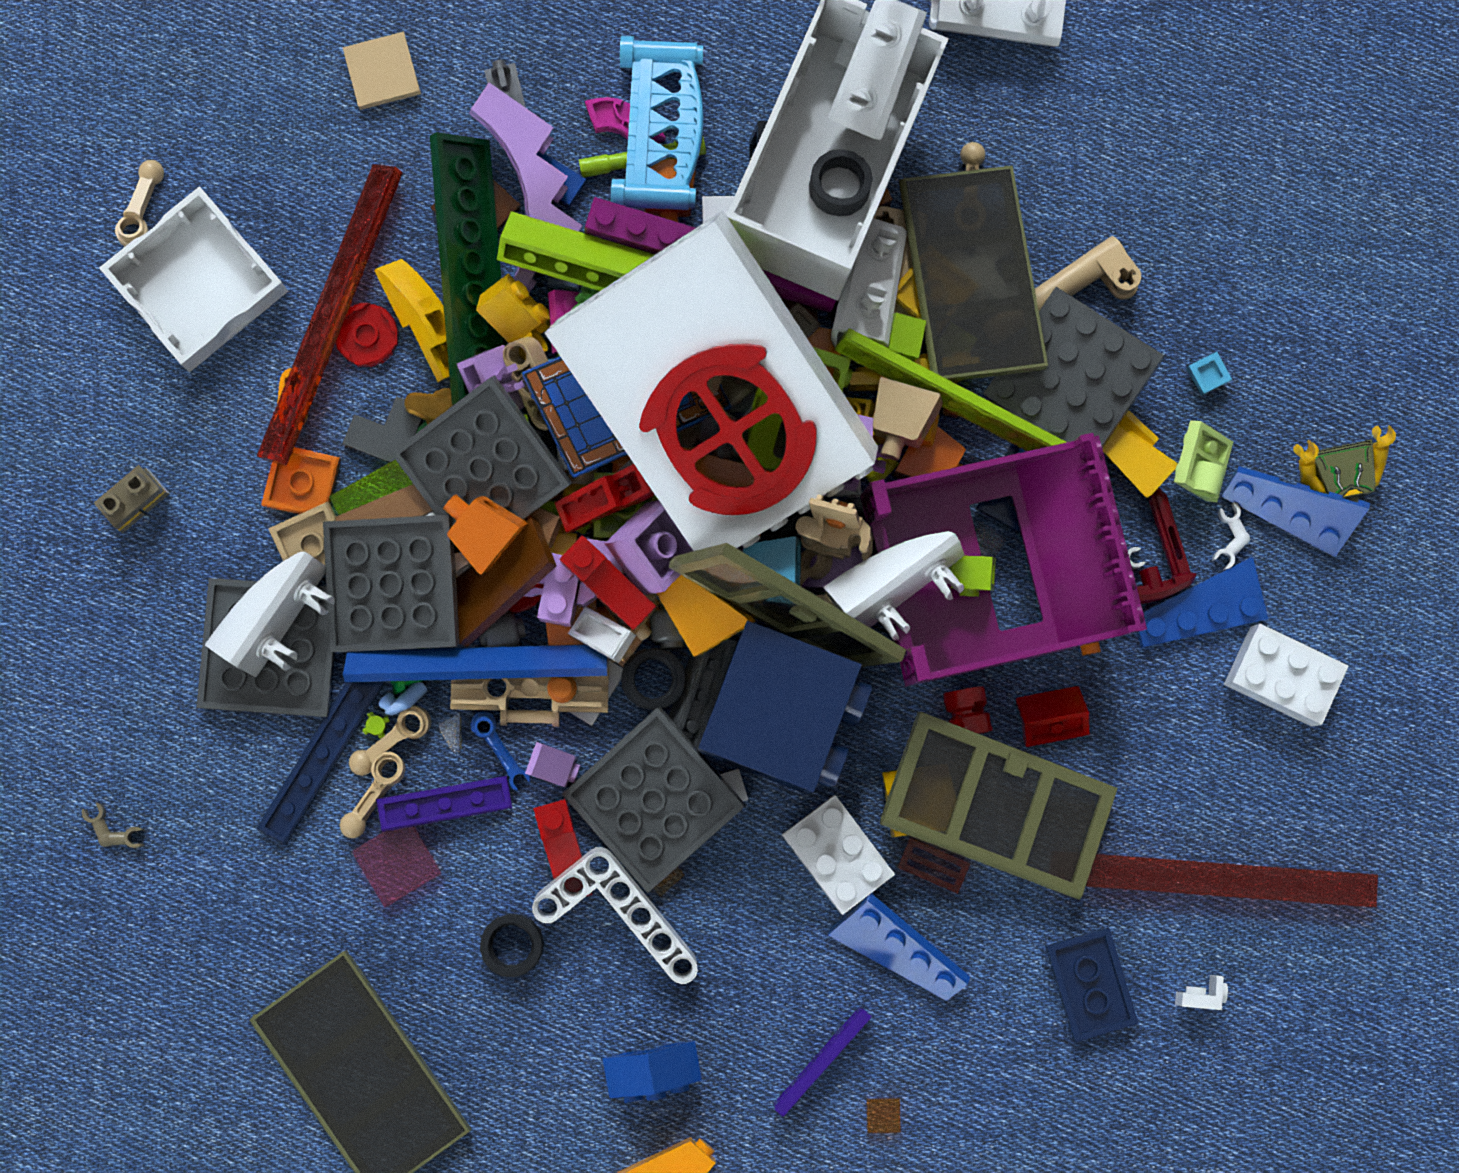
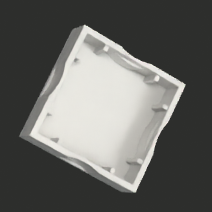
[99,186,288,372]

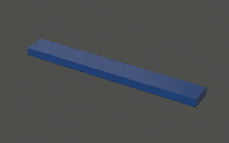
[343,645,609,682]

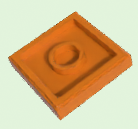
[261,443,341,515]

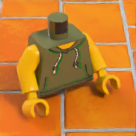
[1293,425,1396,502]

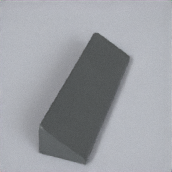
[668,637,738,750]

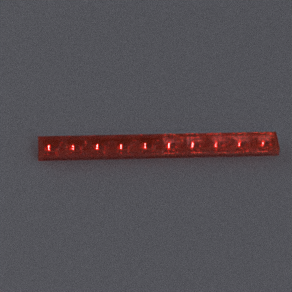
[257,164,403,466]
[1048,851,1378,908]

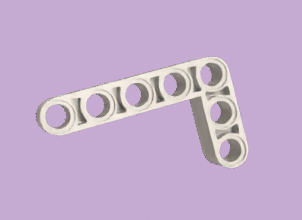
[532,847,698,984]

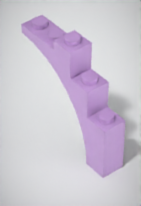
[469,83,582,293]

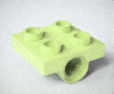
[1174,420,1233,503]

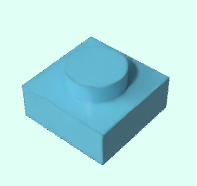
[1186,352,1232,396]

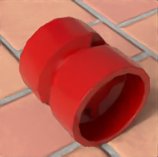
[943,686,993,739]

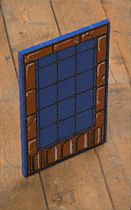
[521,356,732,479]

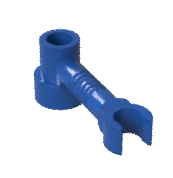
[470,710,530,791]

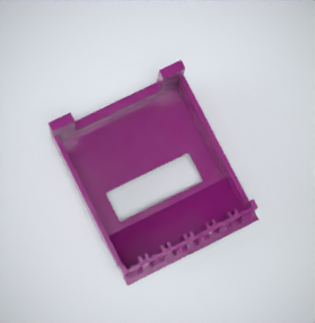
[860,433,1147,687]

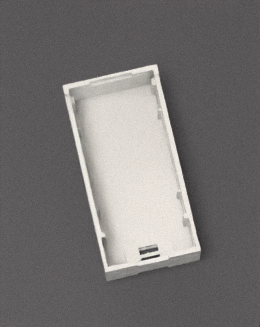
[726,0,949,301]

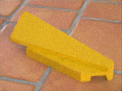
[1103,411,1177,498]

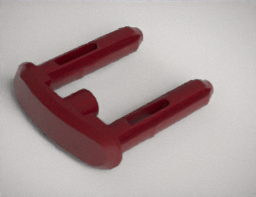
[1137,487,1197,604]

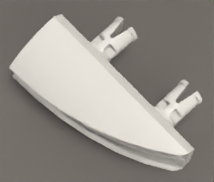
[827,0,927,140]
[928,0,1066,47]
[831,218,907,347]
[823,531,965,641]
[205,552,335,677]

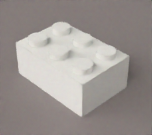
[1224,623,1348,727]
[781,795,895,915]

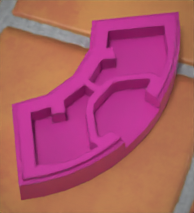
[584,97,666,143]

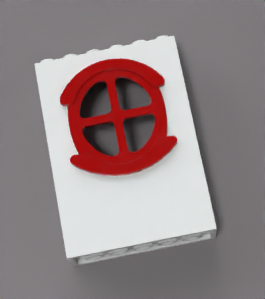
[545,210,878,551]

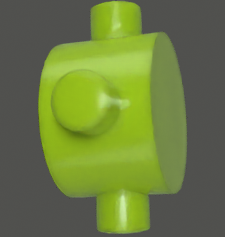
[362,712,390,739]

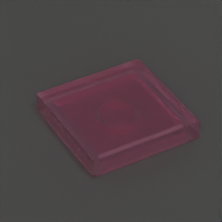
[351,827,442,908]

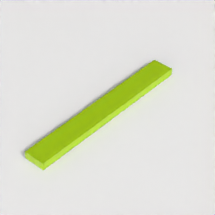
[834,328,1067,451]

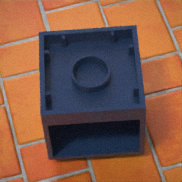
[698,621,872,795]

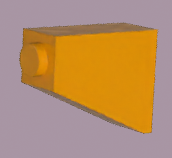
[656,575,756,657]
[617,1137,716,1173]

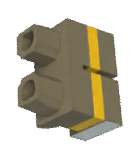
[94,465,170,533]

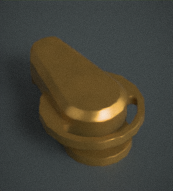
[404,388,452,425]

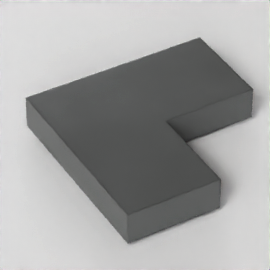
[342,396,423,468]

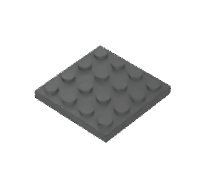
[983,287,1165,449]
[391,375,572,525]
[323,515,460,653]
[196,578,335,717]
[562,707,746,893]

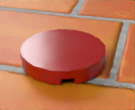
[334,303,399,367]

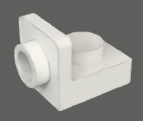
[1175,975,1228,1010]

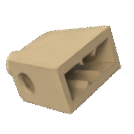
[873,377,943,461]

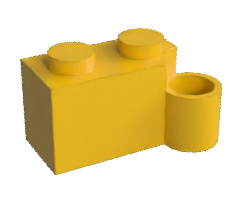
[476,273,550,360]

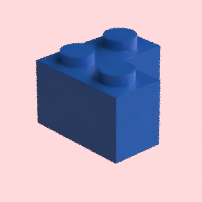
[602,1041,702,1103]

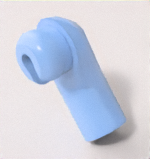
[379,682,427,716]

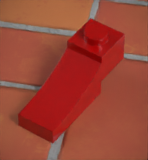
[554,464,655,533]
[559,535,656,631]
[533,799,593,897]

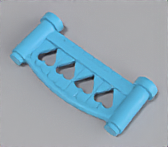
[611,36,703,210]

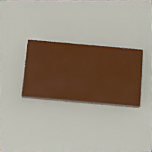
[456,515,557,647]

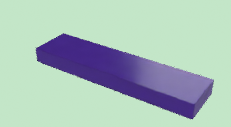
[376,776,512,832]
[773,1007,872,1117]

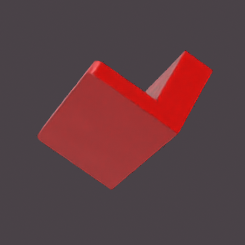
[1016,686,1090,747]

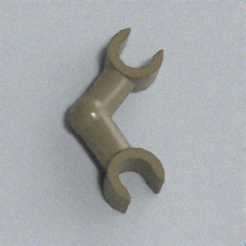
[82,802,144,848]

